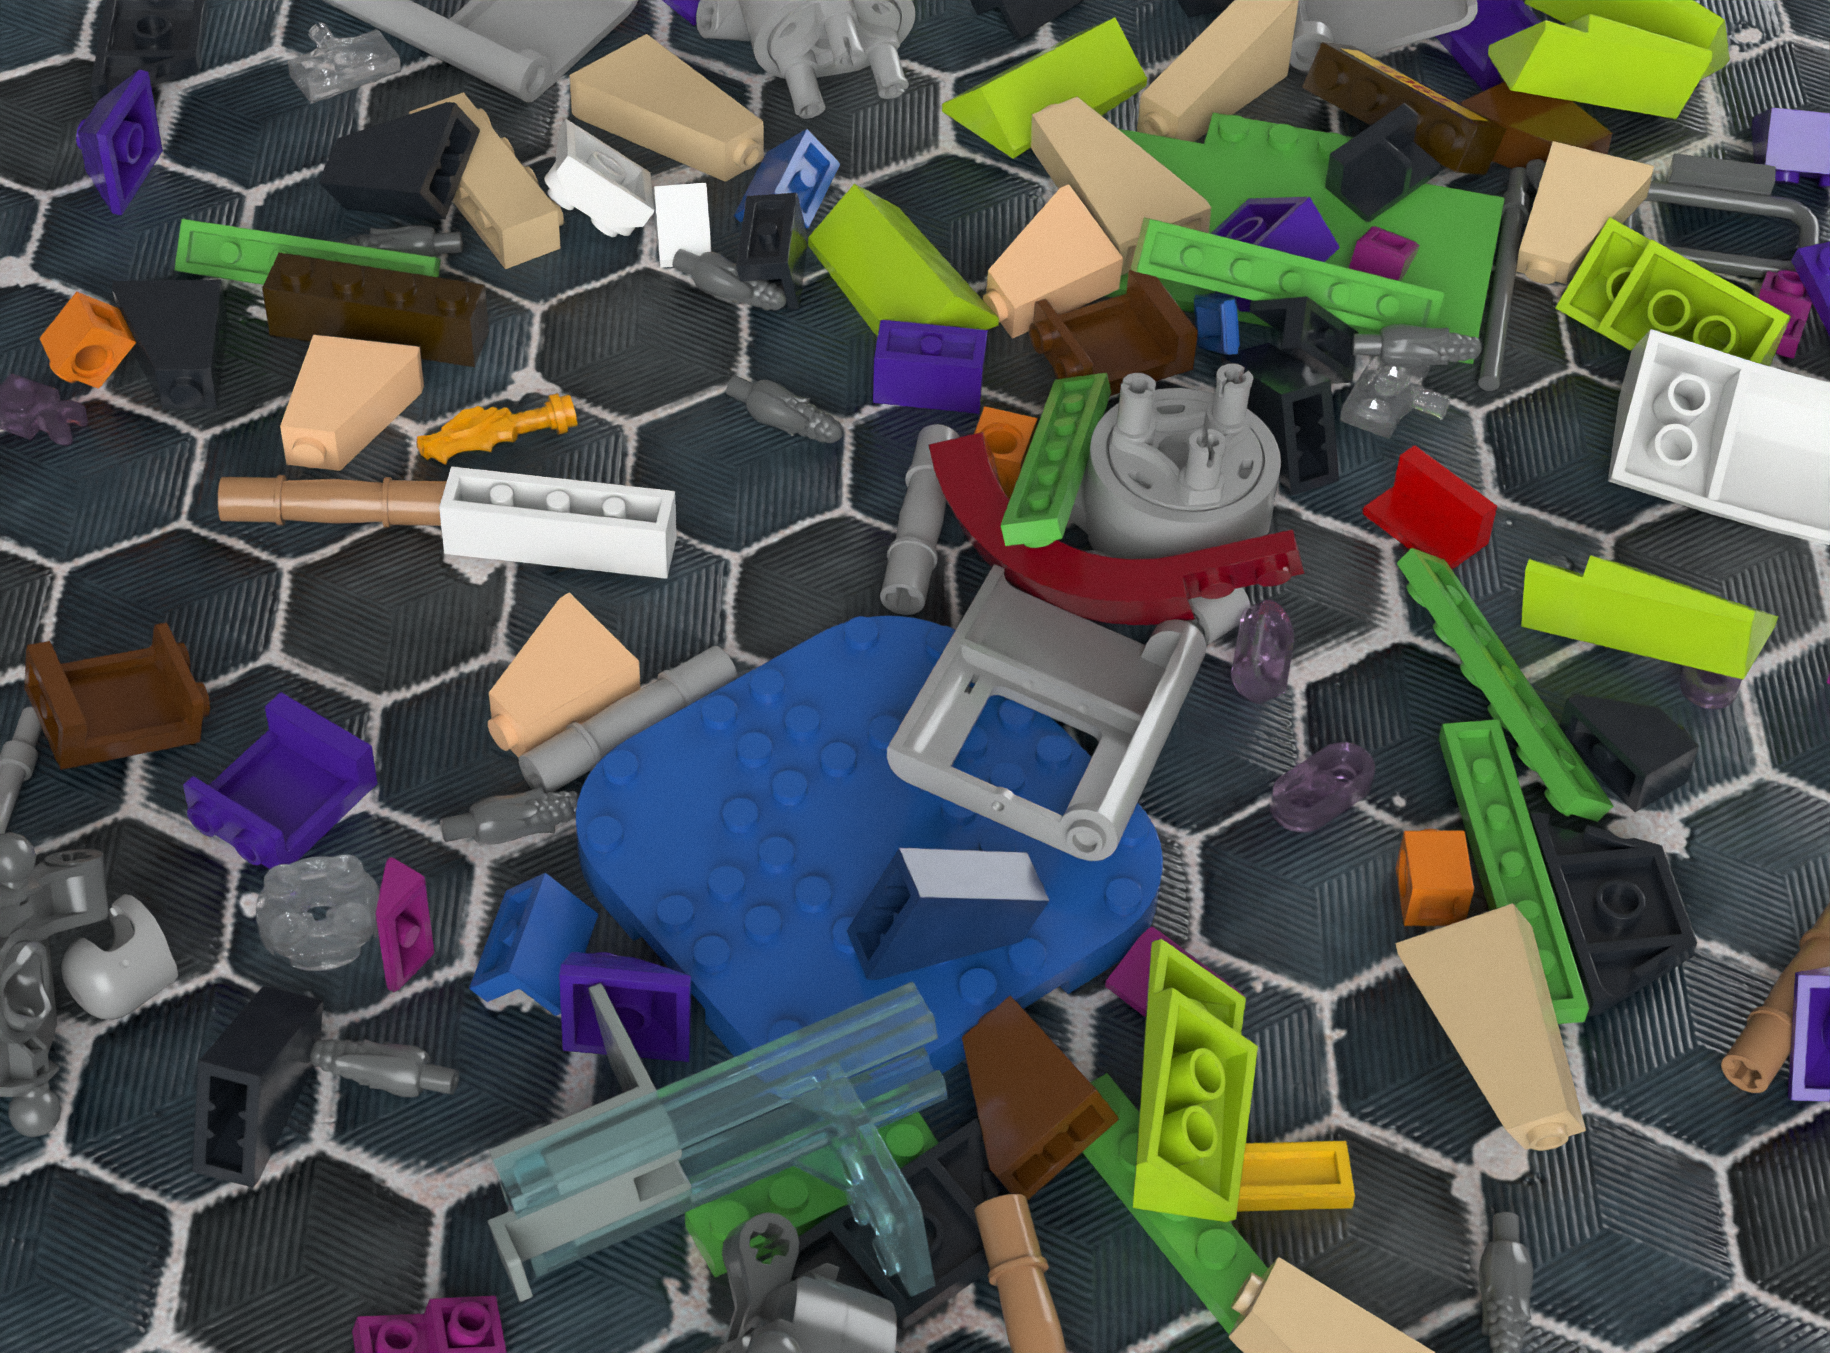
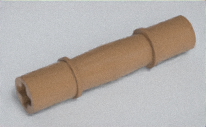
[218,475,447,528]
[1721,902,1830,1093]
[974,1194,1067,1353]

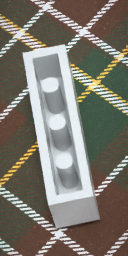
[439,466,677,579]

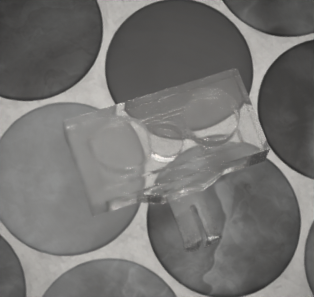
[288,23,401,104]
[1340,356,1451,439]

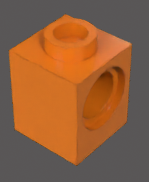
[39,291,136,389]
[974,406,1037,500]
[1395,829,1474,926]

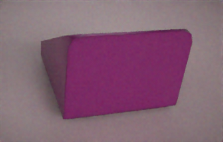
[1349,226,1420,281]

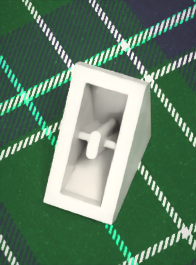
[652,183,711,268]

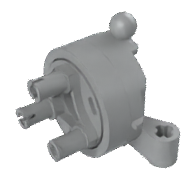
[696,0,915,119]
[1069,363,1281,646]

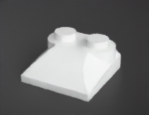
[544,119,655,237]

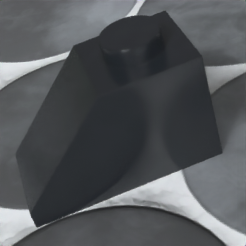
[1559,694,1699,812]

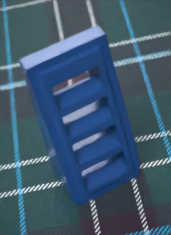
[1193,292,1240,355]

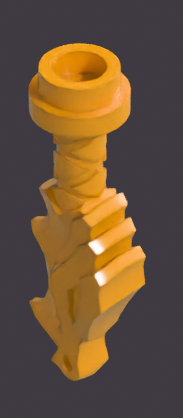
[416,393,578,465]

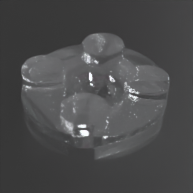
[256,855,380,971]

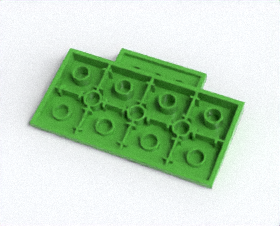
[1105,113,1505,364]

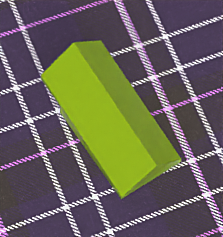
[1524,0,1730,80]
[1488,14,1713,119]
[942,17,1147,159]
[808,183,999,338]
[1555,217,1791,366]
[1521,555,1779,680]
[1133,939,1258,1222]

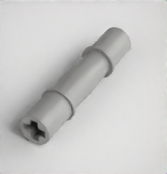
[880,424,960,615]
[519,646,738,794]

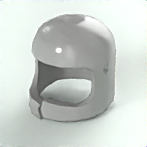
[61,894,178,1020]

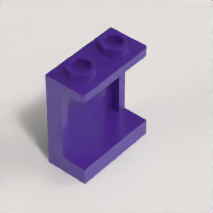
[1435,0,1541,91]
[183,692,378,876]

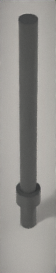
[1478,167,1531,391]

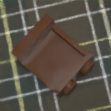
[1029,270,1198,396]
[24,623,210,770]

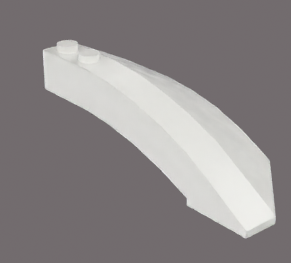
[1608,329,1830,545]

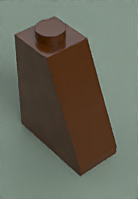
[1460,81,1613,169]
[962,995,1119,1200]

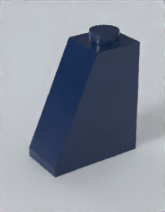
[847,848,1049,980]

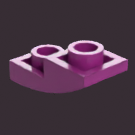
[1758,270,1812,359]
[352,1296,507,1353]

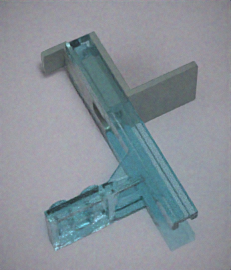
[488,981,948,1302]

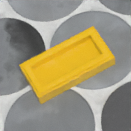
[1237,1141,1355,1212]

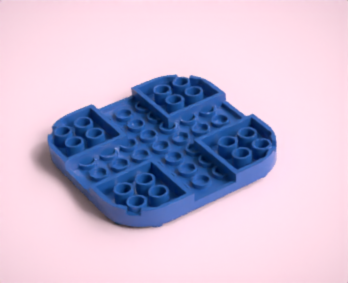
[576,616,1163,1109]

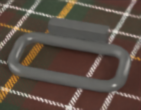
[1623,153,1820,279]

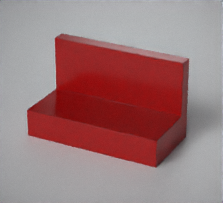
[1362,445,1497,570]

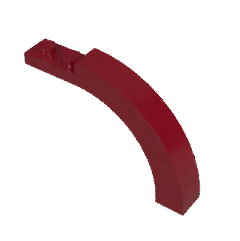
[928,432,1304,625]

